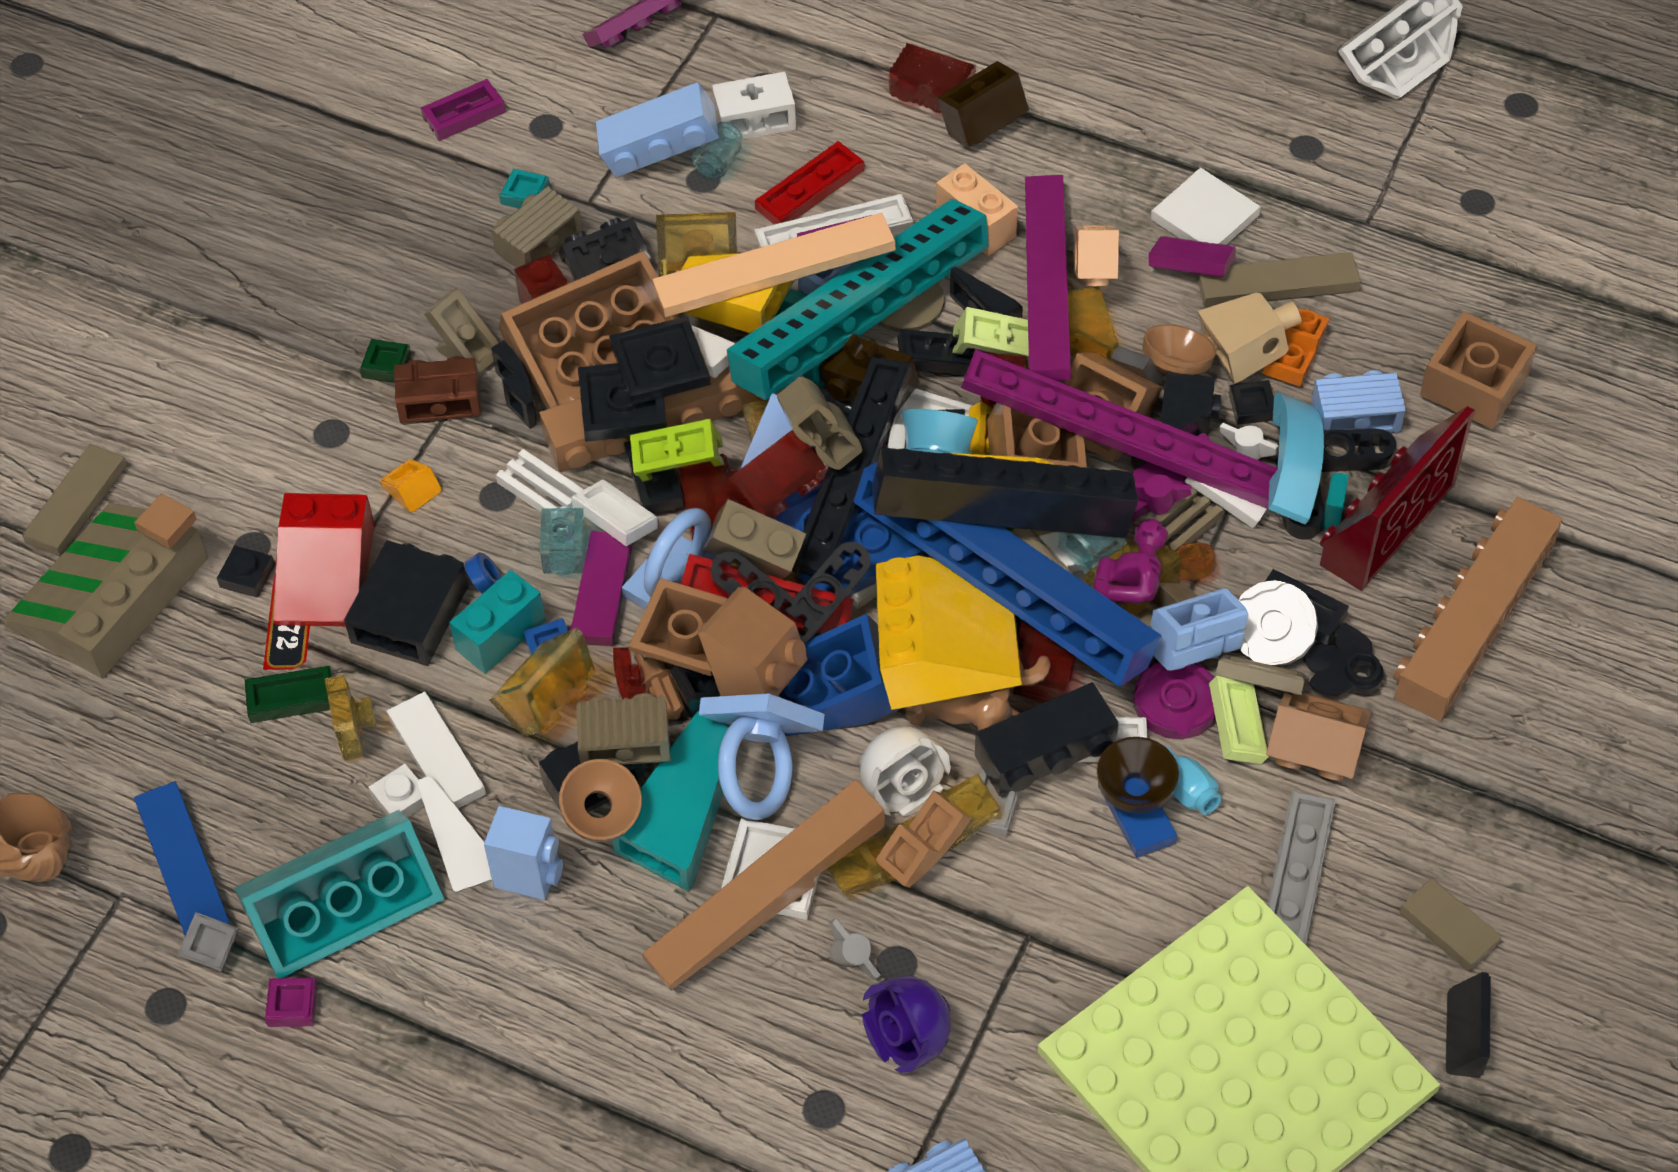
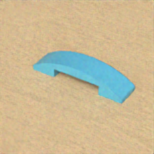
[1268,391,1324,524]

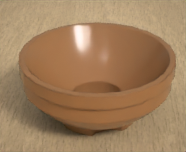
[1142,324,1216,377]
[559,759,642,842]

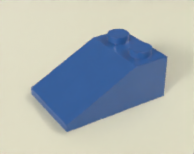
[777,613,901,736]

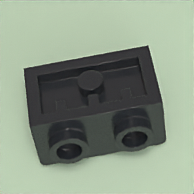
[559,217,652,281]

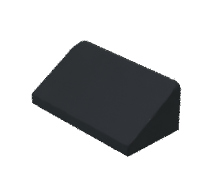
[1446,972,1491,1078]

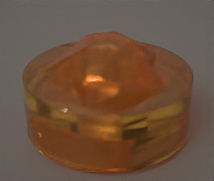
[1173,542,1217,580]

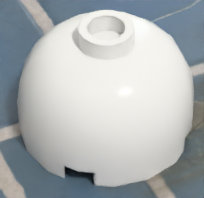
[859,726,951,816]

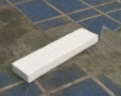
[754,194,914,248]

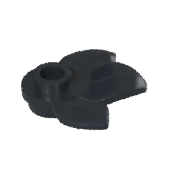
[1303,623,1384,696]

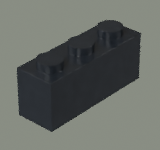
[975,682,1118,796]

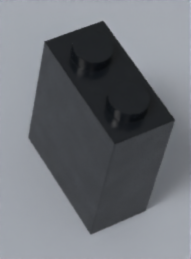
[344,540,469,666]

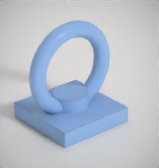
[622,508,717,610]
[699,694,825,820]

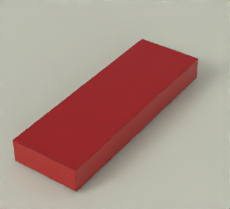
[755,141,865,225]

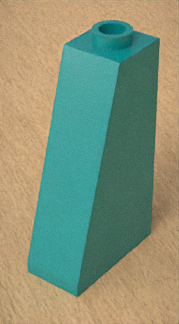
[612,711,730,892]

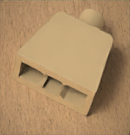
[1197,293,1302,383]

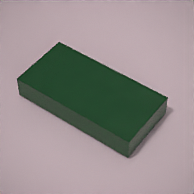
[244,666,336,723]

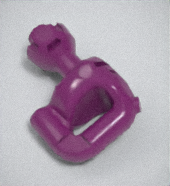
[1094,519,1168,604]

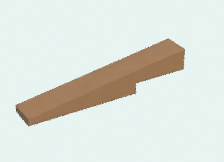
[642,779,884,991]

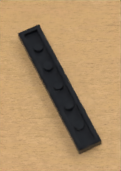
[792,357,913,576]

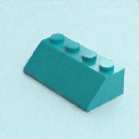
[234,810,444,978]

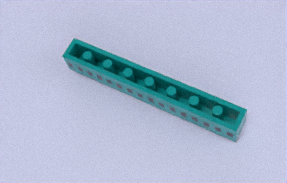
[727,199,989,400]

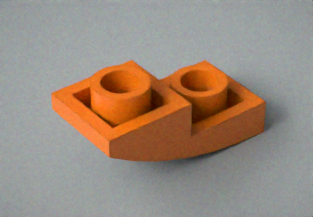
[1263,308,1330,387]

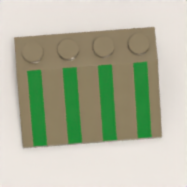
[2,502,208,679]

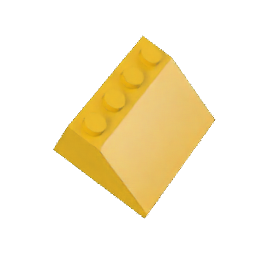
[876,555,1022,710]

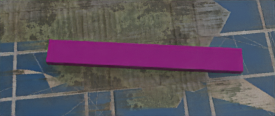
[1025,175,1071,381]
[961,349,1278,509]

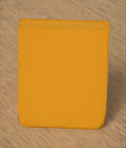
[379,459,442,512]

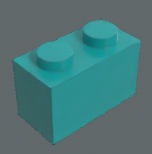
[449,570,546,674]

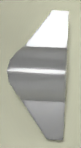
[828,919,881,980]

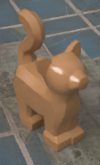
[905,656,1051,731]

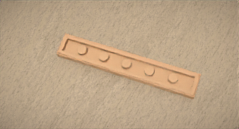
[652,212,896,317]

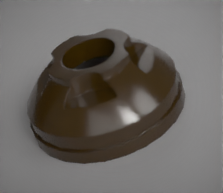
[1097,737,1179,814]

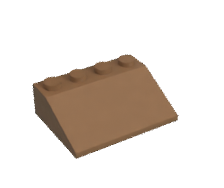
[499,251,680,409]

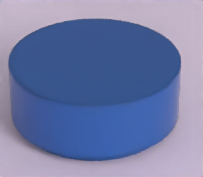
[465,552,501,594]

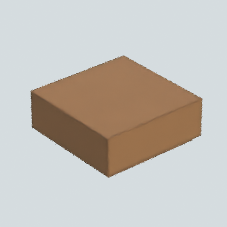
[134,493,197,549]

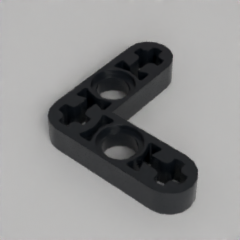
[1275,428,1397,540]
[710,542,870,644]

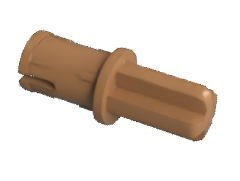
[634,653,684,721]

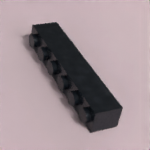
[872,447,1138,539]

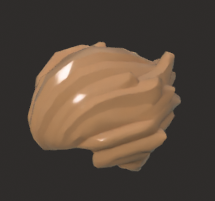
[0,792,73,882]

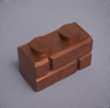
[394,356,481,423]

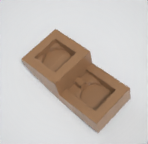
[875,790,972,888]

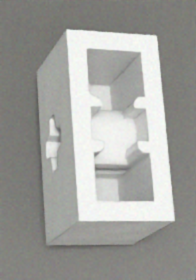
[712,72,796,143]

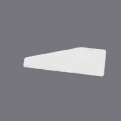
[417,776,492,892]

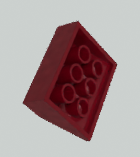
[1320,406,1475,591]

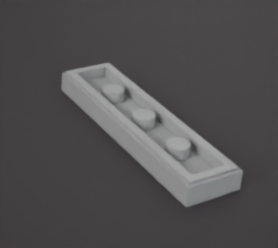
[1267,790,1336,945]

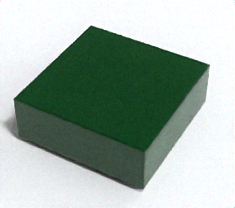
[360,339,411,383]

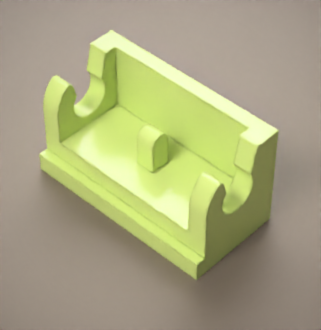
[953,307,1029,369]

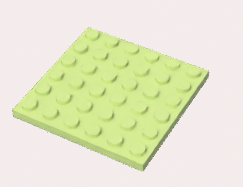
[1037,886,1440,1172]

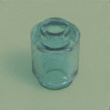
[692,122,743,178]

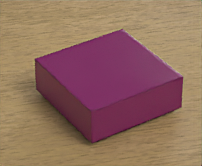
[265,977,318,1027]

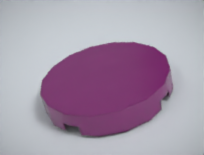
[1134,662,1216,740]

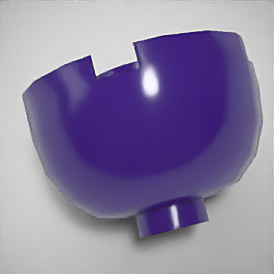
[862,975,951,1073]

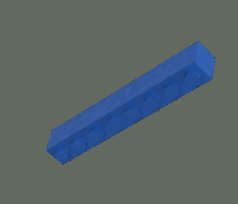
[853,462,1162,687]

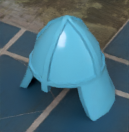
[901,409,978,454]

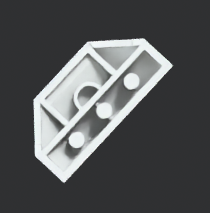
[1338,0,1463,99]

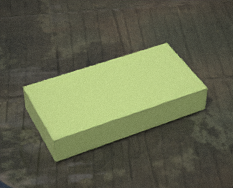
[1209,676,1269,764]

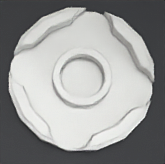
[1239,580,1318,667]

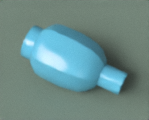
[1166,747,1222,815]

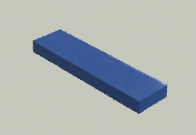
[134,781,231,936]

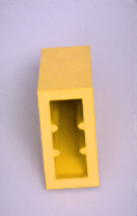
[676,253,794,333]

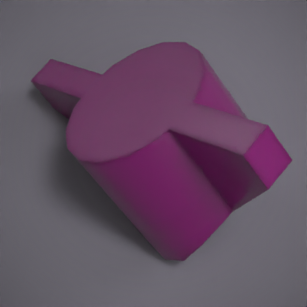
[1135,474,1193,515]

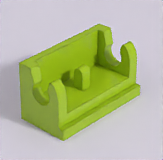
[630,419,724,481]

